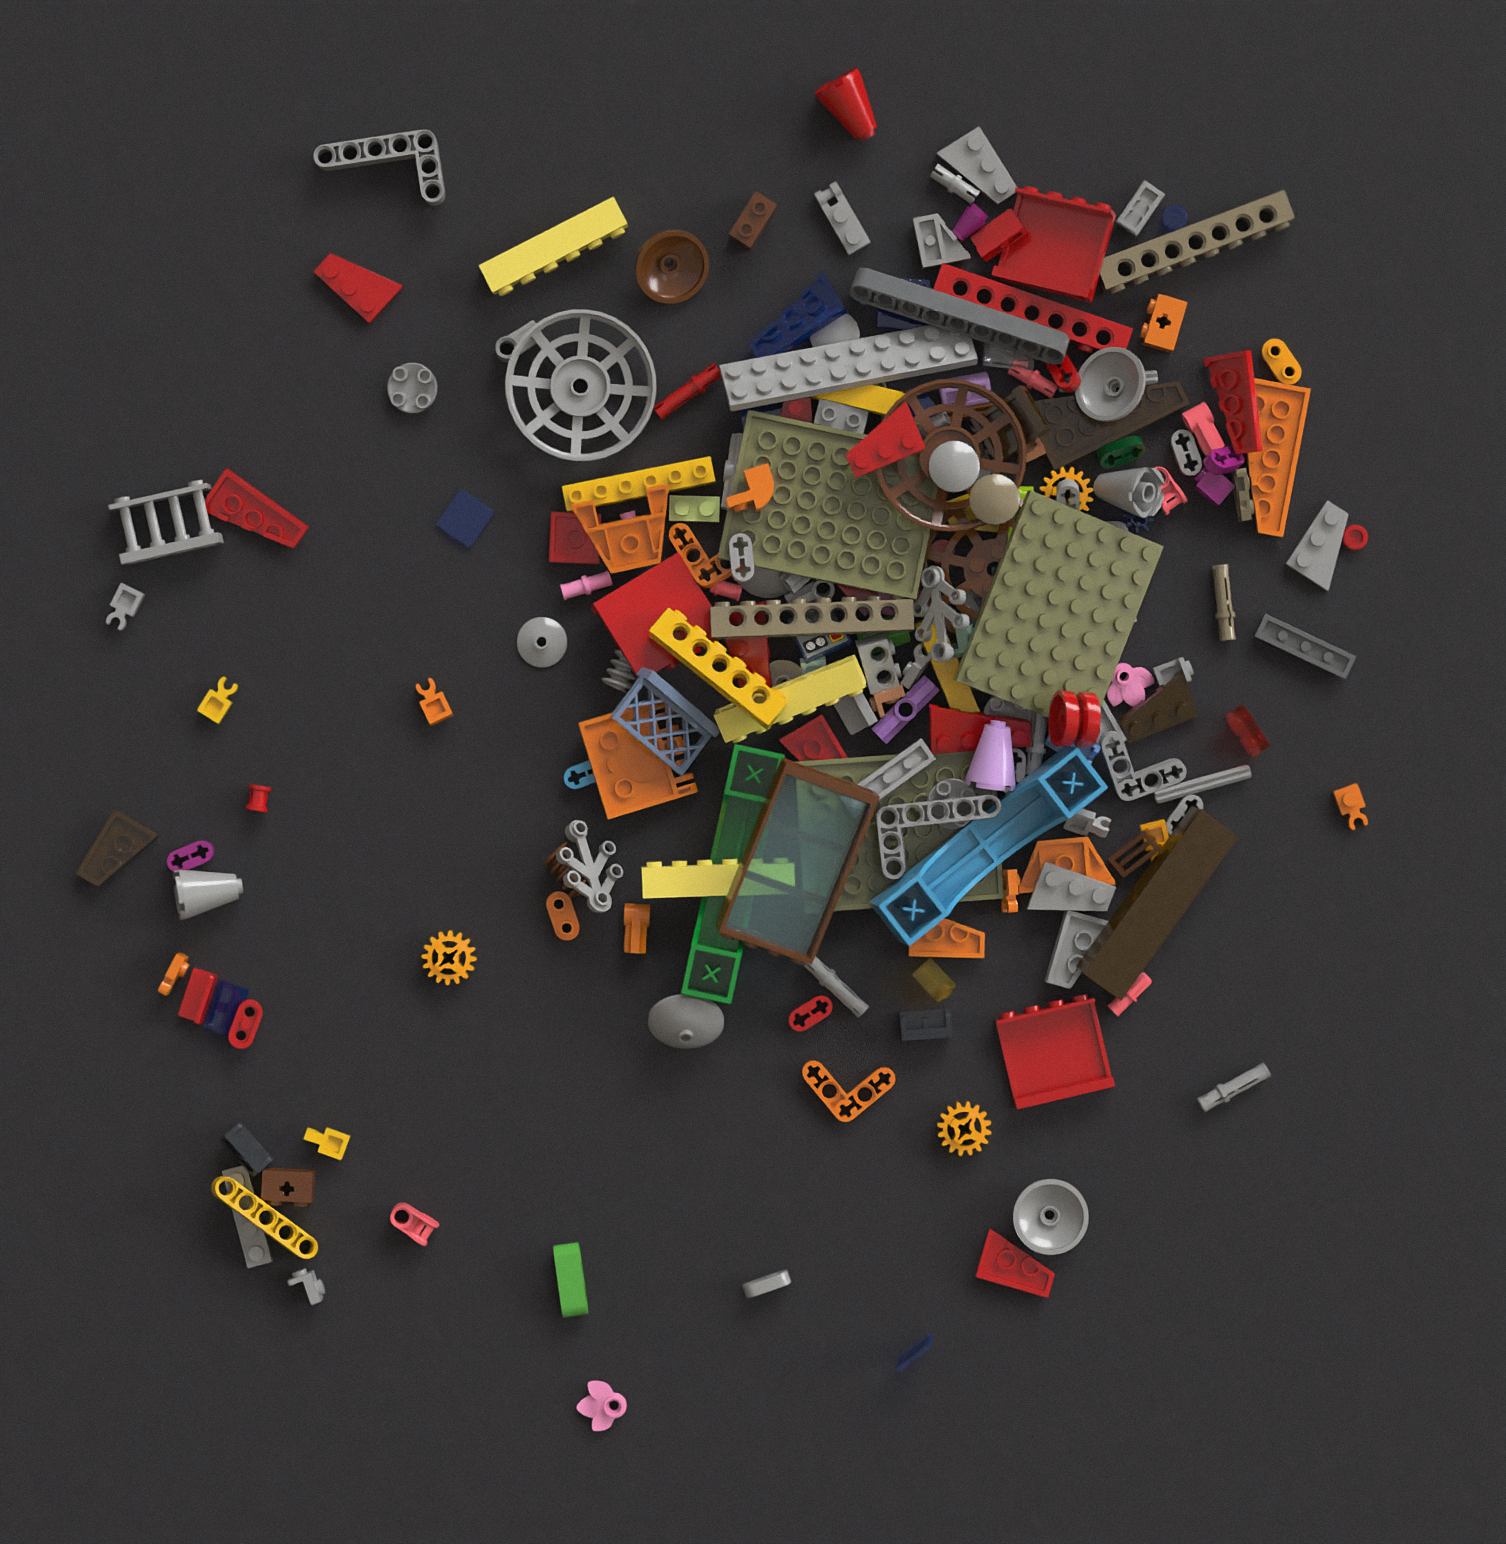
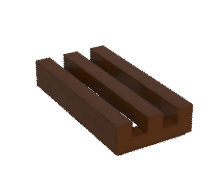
[1108,828,1163,878]

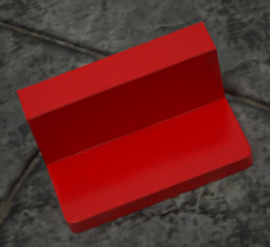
[970,209,1028,262]
[178,967,219,1025]

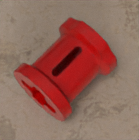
[245,784,271,812]

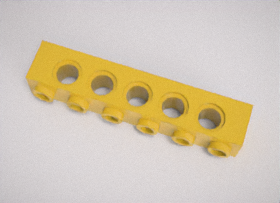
[562,456,716,512]
[649,607,787,730]

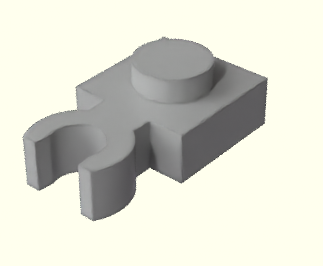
[106,583,145,630]

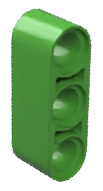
[553,1242,588,1318]

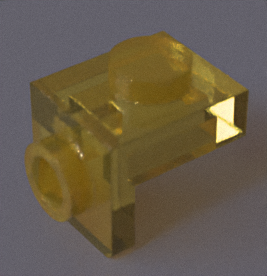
[912,958,956,1002]

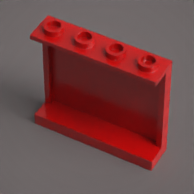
[991,186,1116,302]
[590,553,720,681]
[995,994,1115,1109]

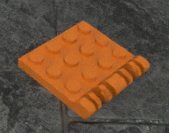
[578,702,698,820]

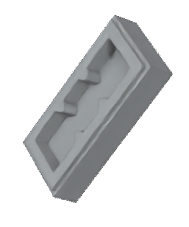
[1116,180,1165,237]

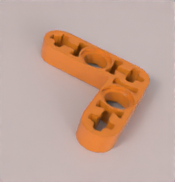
[669,523,745,589]
[802,1060,895,1122]

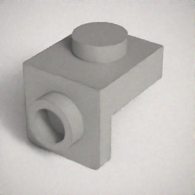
[1152,657,1194,687]
[287,1268,325,1305]

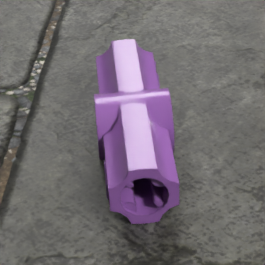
[871,675,940,744]

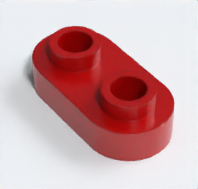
[228,999,263,1049]

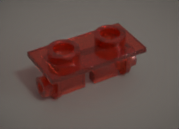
[1224,704,1271,758]

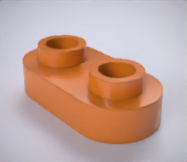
[546,891,580,940]

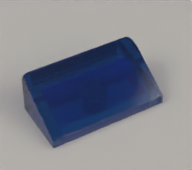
[204,980,249,1036]

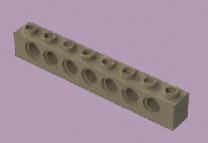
[1098,190,1295,294]
[710,596,914,640]

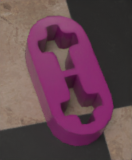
[1203,446,1245,475]
[167,840,215,871]

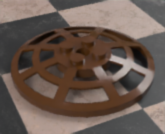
[875,379,1027,532]
[920,499,1024,635]

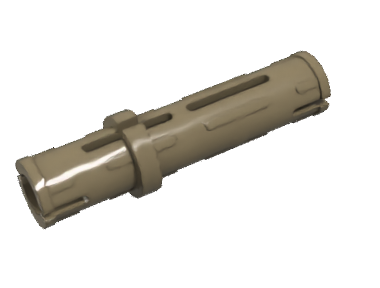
[1212,564,1236,641]

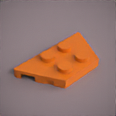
[1018,836,1115,893]

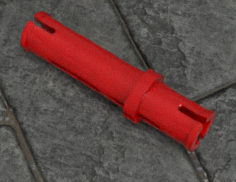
[653,363,721,420]

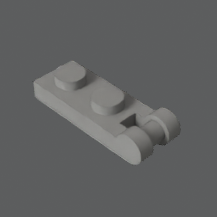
[814,181,871,255]

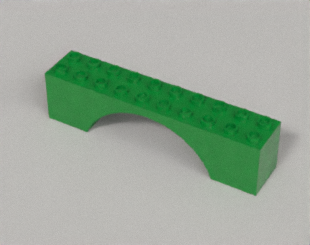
[681,744,785,1004]

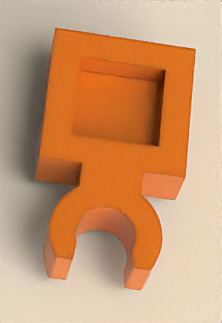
[416,678,453,726]
[1332,783,1368,830]
[1001,869,1020,913]
[158,952,190,996]

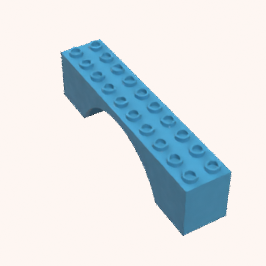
[869,747,1108,946]

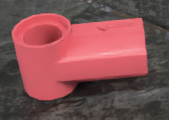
[1181,402,1225,456]

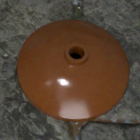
[635,230,709,304]

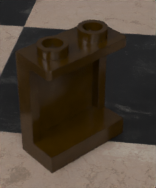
[970,385,1051,461]

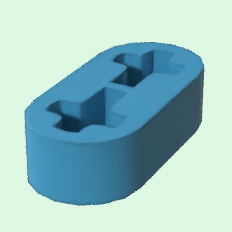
[564,760,596,789]

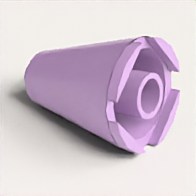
[965,720,1016,791]

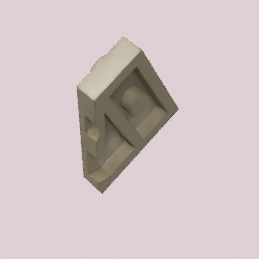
[1230,468,1255,522]

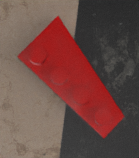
[1203,350,1263,455]
[205,468,309,548]
[725,601,772,688]
[929,704,1031,754]
[779,715,848,761]

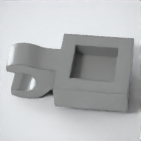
[900,642,932,689]
[1063,808,1111,837]

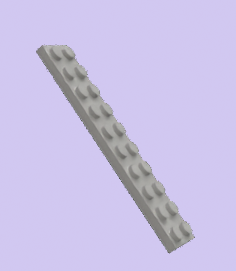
[720,325,978,411]

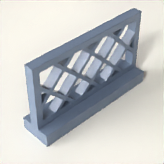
[610,667,720,776]

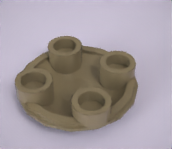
[969,474,1020,525]

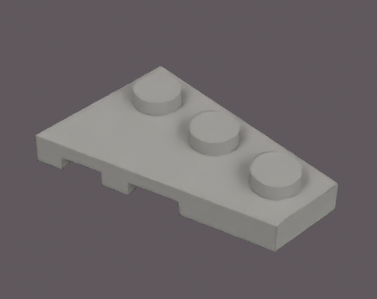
[936,127,1017,205]
[1285,500,1349,591]
[1027,861,1116,911]
[1045,910,1108,989]

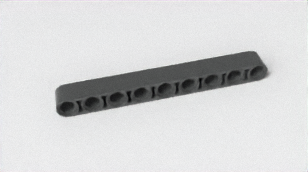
[850,268,1070,365]

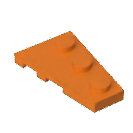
[908,918,985,958]

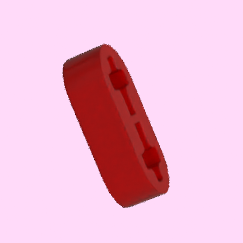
[1045,354,1081,393]
[789,995,832,1031]

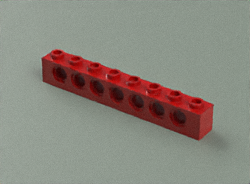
[933,263,1133,354]

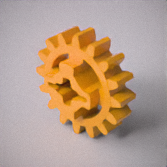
[1039,467,1094,511]
[422,930,477,985]
[937,1101,991,1156]

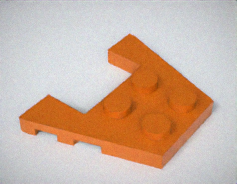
[571,483,669,574]

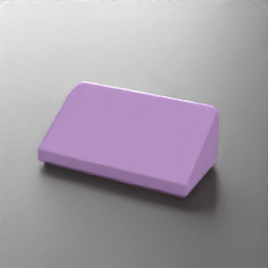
[939,372,991,407]

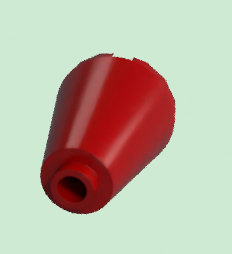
[814,67,877,141]

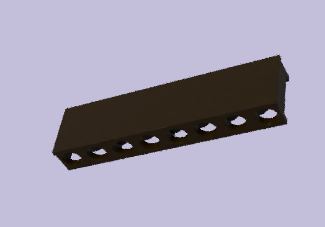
[1076,806,1239,1000]

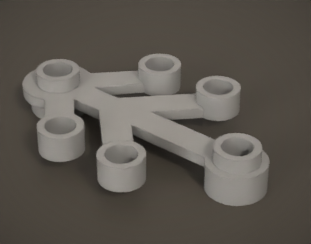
[913,566,969,662]
[556,820,623,913]

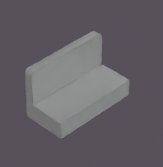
[833,693,878,735]

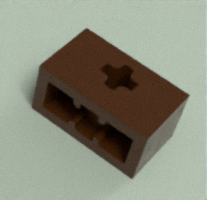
[729,191,777,251]
[261,1167,316,1207]

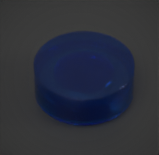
[1161,205,1188,231]

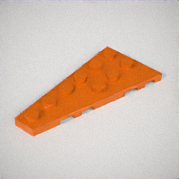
[1246,378,1311,538]

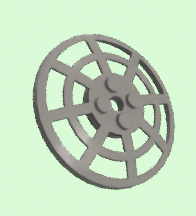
[505,309,656,461]

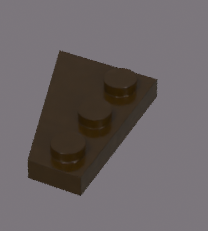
[1119,670,1198,744]
[76,809,159,887]

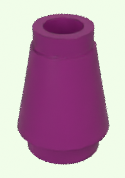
[952,203,988,241]

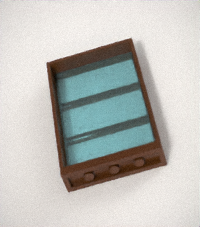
[715,758,880,965]

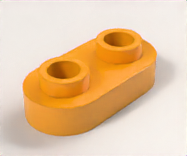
[1261,339,1302,385]

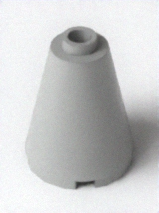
[1093,467,1165,518]
[173,870,243,920]

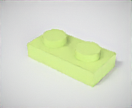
[669,495,720,522]

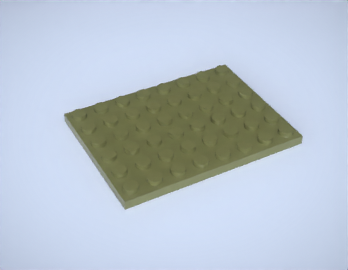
[717,410,938,600]
[954,490,1164,718]
[794,751,1004,913]

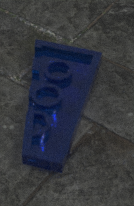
[749,272,848,358]

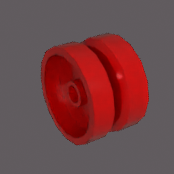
[1048,691,1101,748]

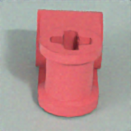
[1154,467,1188,516]
[390,1203,439,1246]

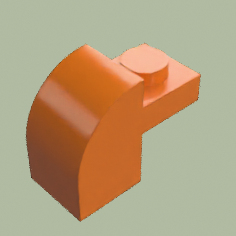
[725,463,774,513]

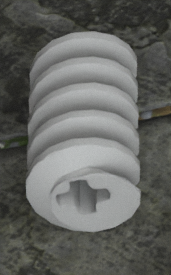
[602,650,637,693]

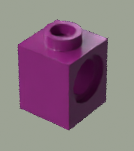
[1194,468,1235,507]

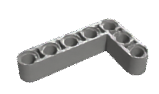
[313,130,445,206]
[877,794,1001,879]

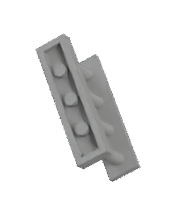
[108,480,224,565]

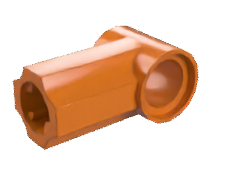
[624,903,650,953]

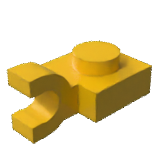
[304,1127,350,1160]

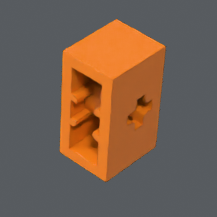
[1140,294,1188,353]

